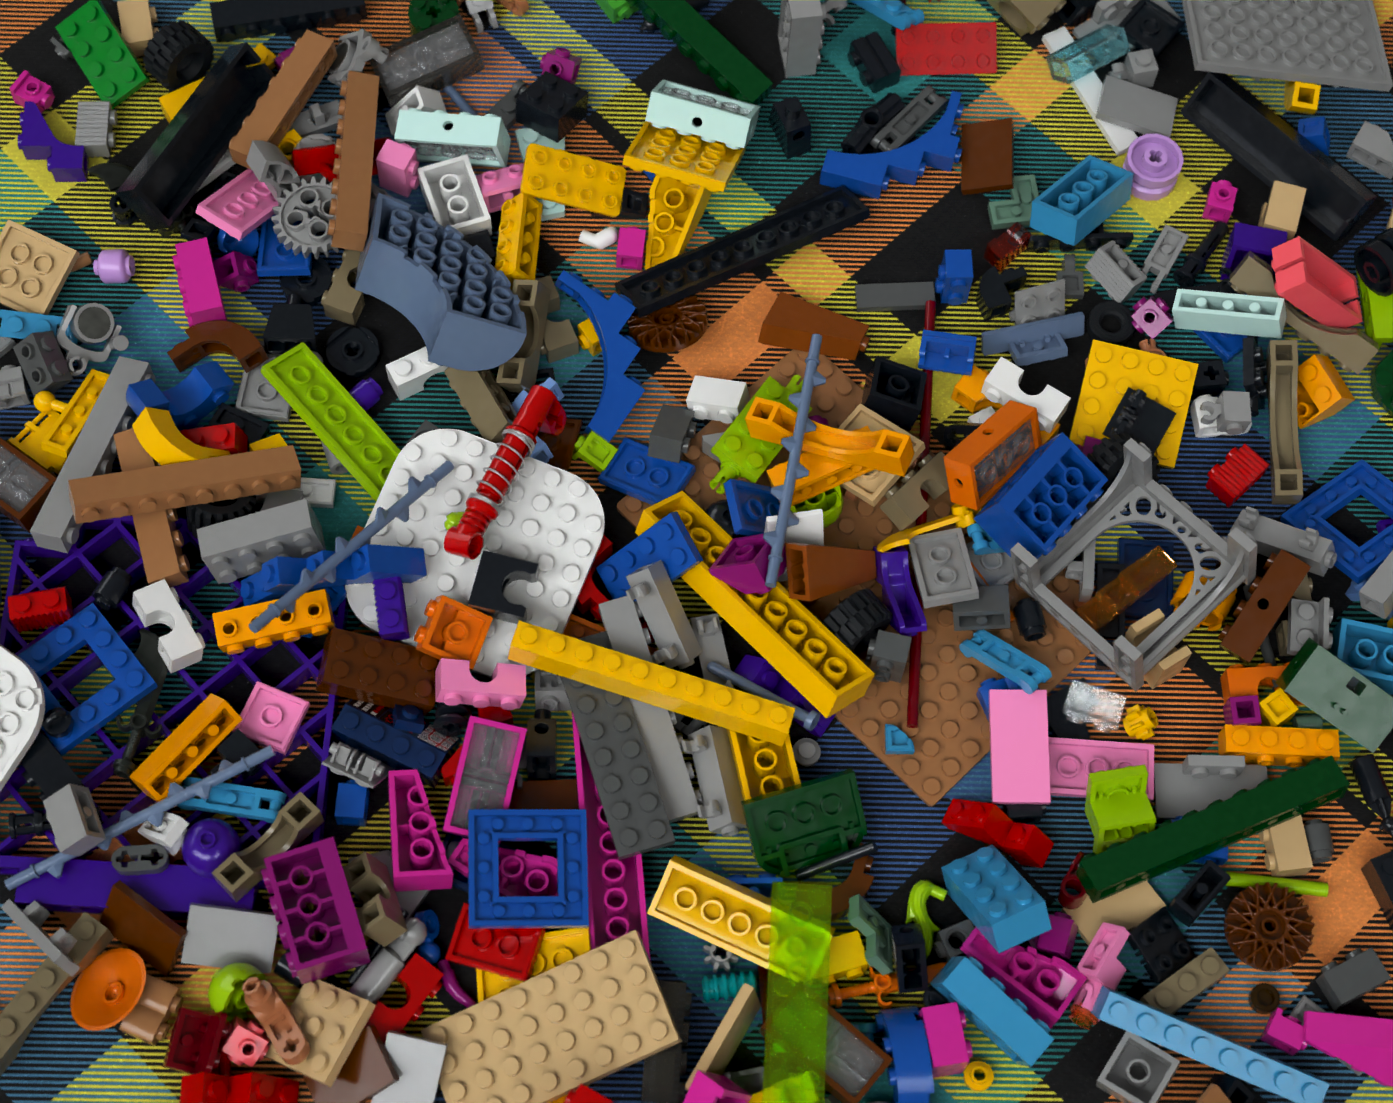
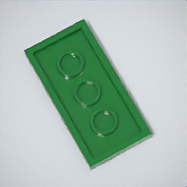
[55,0,151,109]

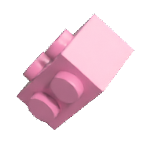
[376,139,419,198]
[475,163,536,213]

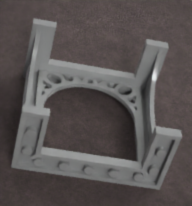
[1010,438,1258,691]

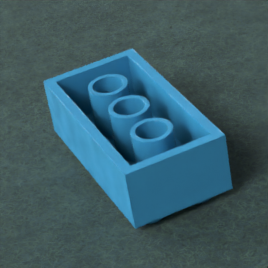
[1030,155,1134,246]
[1331,618,1393,695]
[941,844,1052,953]
[930,956,1054,1067]

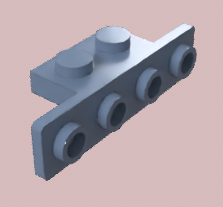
[982,312,1085,367]

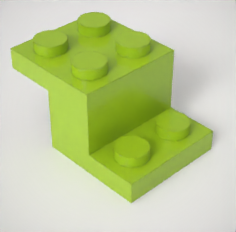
[1085,765,1156,855]

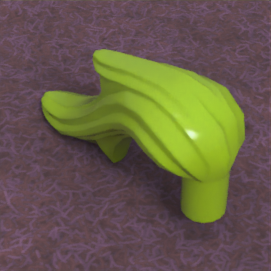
[906,880,948,959]

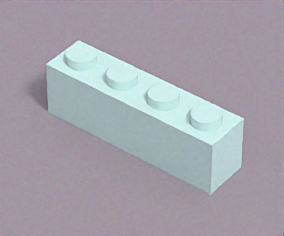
[1172,288,1287,339]

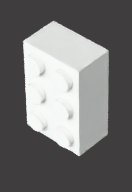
[417,154,492,236]

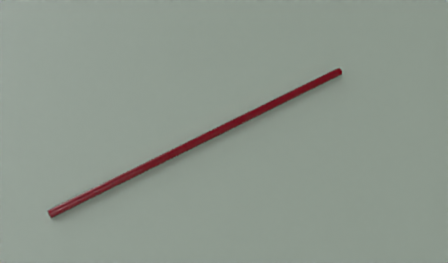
[907,300,936,728]

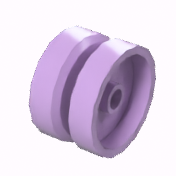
[1122,134,1184,201]

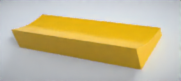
[647,855,836,988]

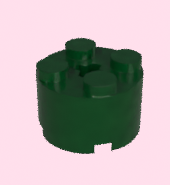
[408,0,461,51]

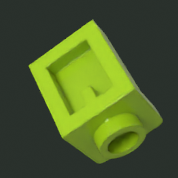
[572,431,618,473]

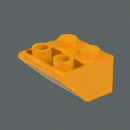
[1297,354,1355,429]

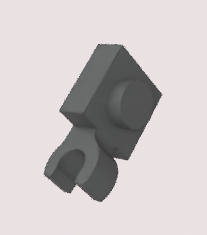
[1055,254,1084,299]

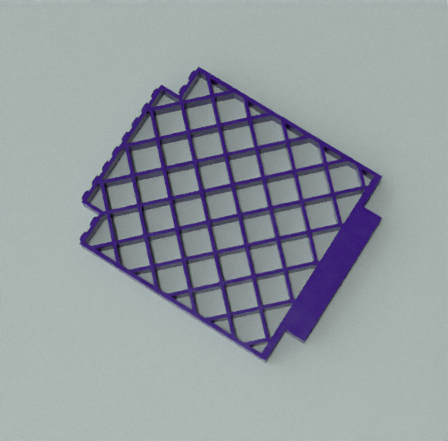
[0,516,349,919]

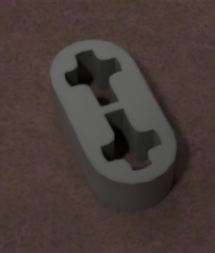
[111,844,170,876]

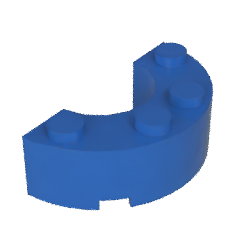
[126,361,234,431]
[874,1005,934,1103]

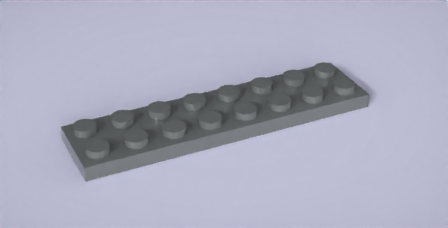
[561,631,675,860]

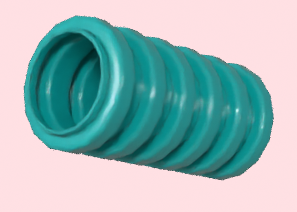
[701,970,757,1002]

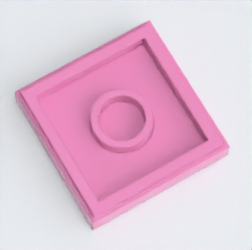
[232,681,310,755]

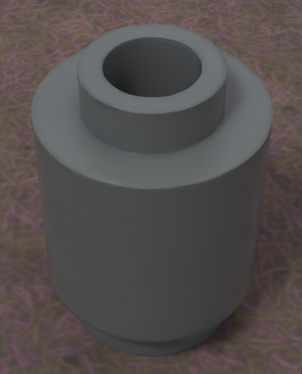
[1304,819,1334,864]

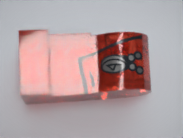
[984,222,1034,272]

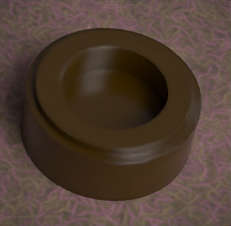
[1248,983,1280,1015]

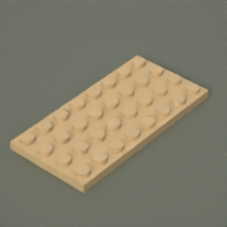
[421,930,682,1103]

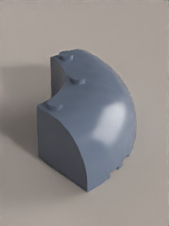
[355,193,527,371]

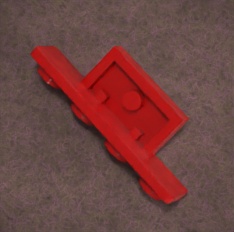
[292,137,392,182]

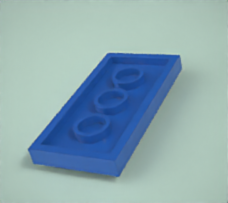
[596,511,703,602]

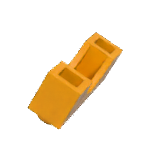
[951,364,1060,445]

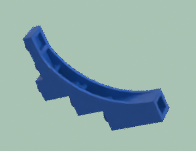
[820,91,964,199]
[554,270,645,443]
[240,544,427,606]

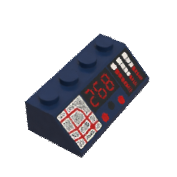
[331,699,462,789]

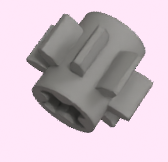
[703,944,738,973]

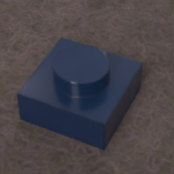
[392,704,425,734]

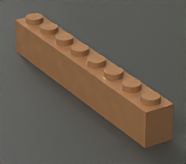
[327,70,380,252]
[68,445,301,524]

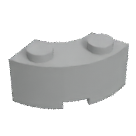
[246,140,301,199]

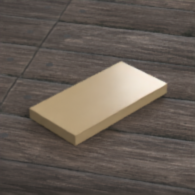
[685,983,761,1092]

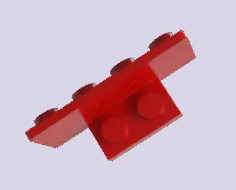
[895,22,997,76]

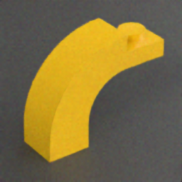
[1284,81,1321,115]
[132,407,231,465]

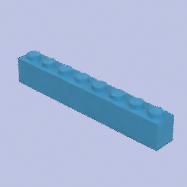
[1091,985,1330,1103]

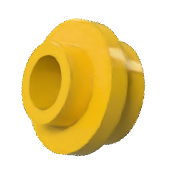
[963,1061,994,1092]

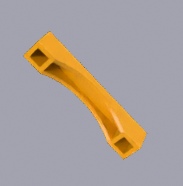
[745,397,914,477]

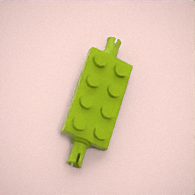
[709,375,813,494]

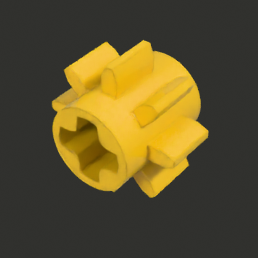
[1123,704,1158,740]

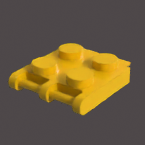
[7,410,67,475]

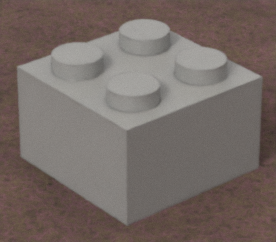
[1096,1031,1180,1103]

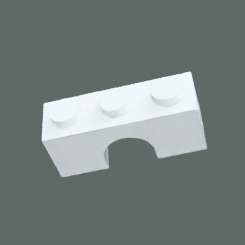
[385,346,448,401]
[981,357,1071,434]
[132,579,205,673]

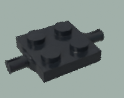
[1243,335,1268,417]

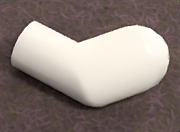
[579,227,619,250]

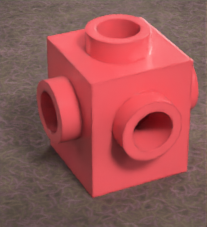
[220,1015,269,1067]

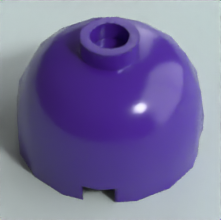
[181,818,242,879]

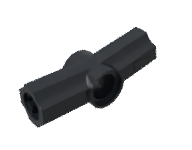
[840,92,905,154]

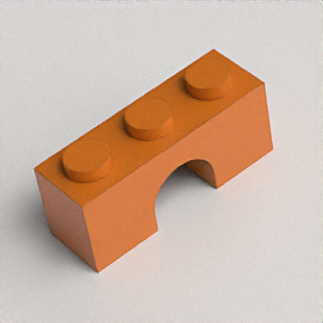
[1220,662,1304,706]

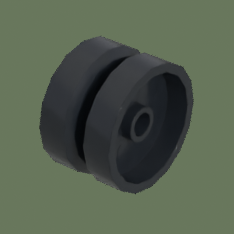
[1354,228,1393,297]

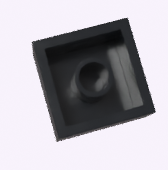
[516,71,588,143]
[861,356,927,431]

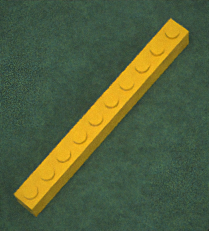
[508,620,795,746]

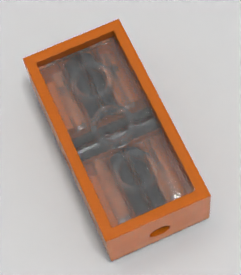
[943,400,1042,511]

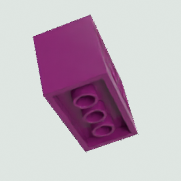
[261,837,371,984]

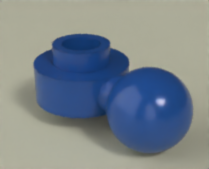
[414,910,441,965]

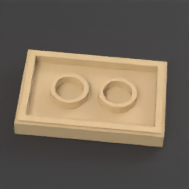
[1061,881,1167,946]

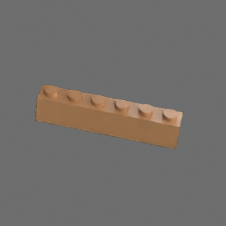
[229,29,338,169]
[113,428,190,588]

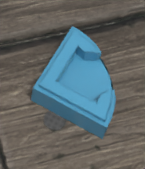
[884,724,915,754]

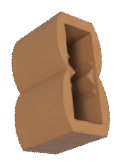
[119,974,183,1046]

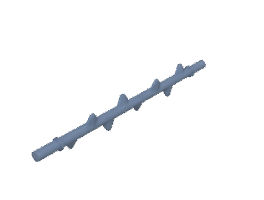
[763,334,826,588]
[248,460,454,633]
[4,745,276,891]

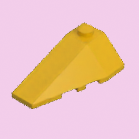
[645,175,712,270]

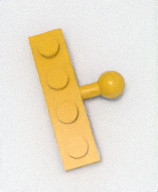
[34,369,110,458]

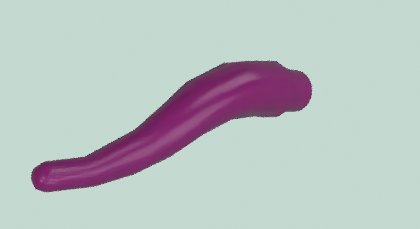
[437,959,476,1008]

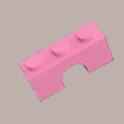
[435,658,526,710]

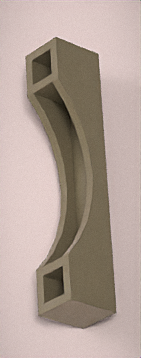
[1229,251,1379,375]
[1266,340,1303,504]
[0,912,114,1076]

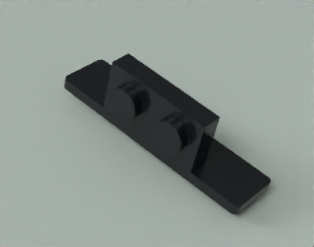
[1026,222,1134,253]

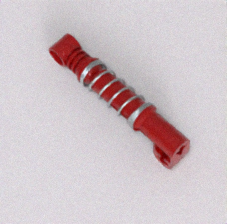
[444,385,566,560]

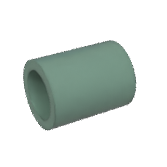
[1292,715,1323,729]

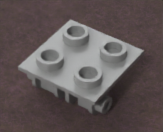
[1009,279,1065,325]
[322,742,395,789]

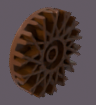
[627,295,708,353]
[1224,882,1314,972]

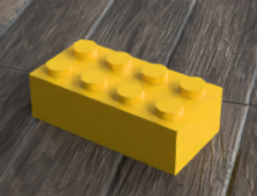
[727,729,801,801]

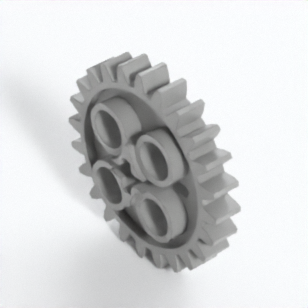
[271,176,339,259]

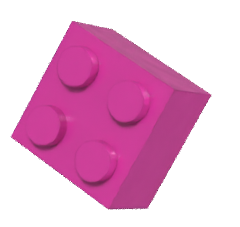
[916,1002,973,1078]

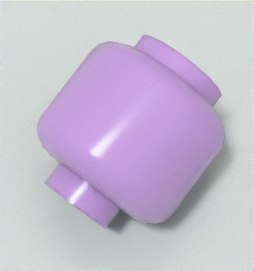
[93,249,135,284]

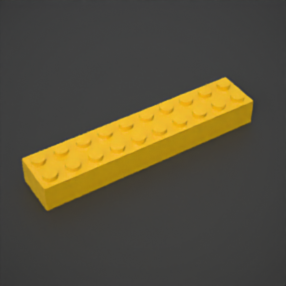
[635,491,875,719]

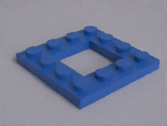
[1281,459,1393,584]
[18,603,158,756]
[468,809,589,929]

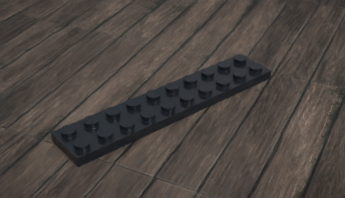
[614,185,870,318]

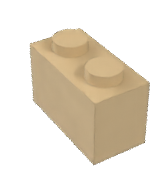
[117,0,159,57]
[1258,815,1313,878]

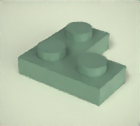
[987,174,1039,230]
[848,894,893,976]

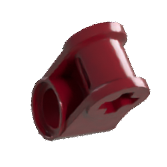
[1058,851,1088,909]

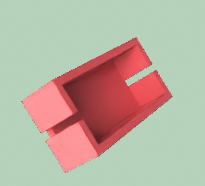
[1271,236,1363,328]

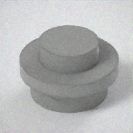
[793,738,821,766]

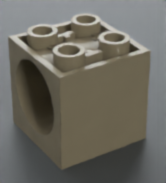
[987,0,1067,36]

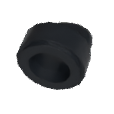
[42,707,74,738]

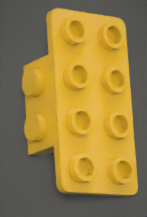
[520,143,626,217]

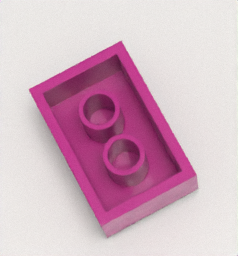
[172,237,227,327]

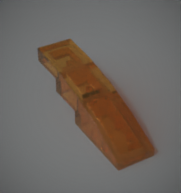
[1074,545,1178,632]

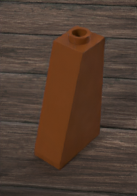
[758,292,870,361]
[785,542,877,601]

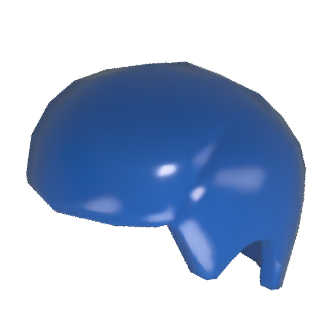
[216,229,259,257]

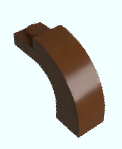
[167,320,269,373]
[791,843,874,923]

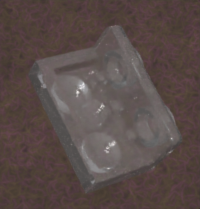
[1062,679,1127,733]

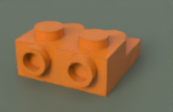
[414,595,493,670]

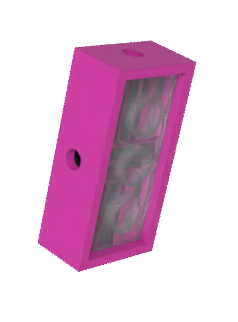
[442,716,527,844]

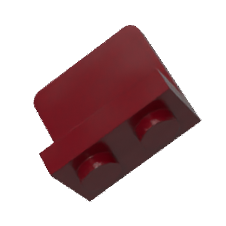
[162,1007,229,1075]

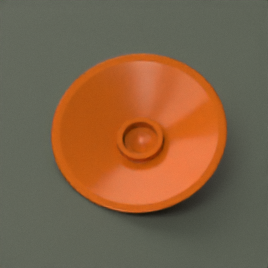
[70,948,146,1031]

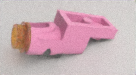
[1069,922,1130,1029]

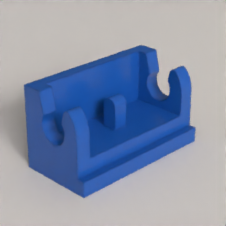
[918,329,977,376]

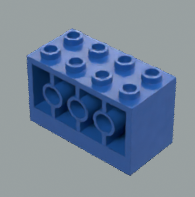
[973,432,1108,559]

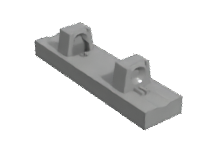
[287,100,342,138]
[1065,499,1097,603]
[1,899,81,977]

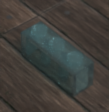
[1046,24,1130,84]

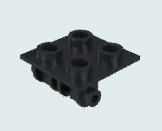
[1103,387,1176,453]
[1126,906,1196,984]

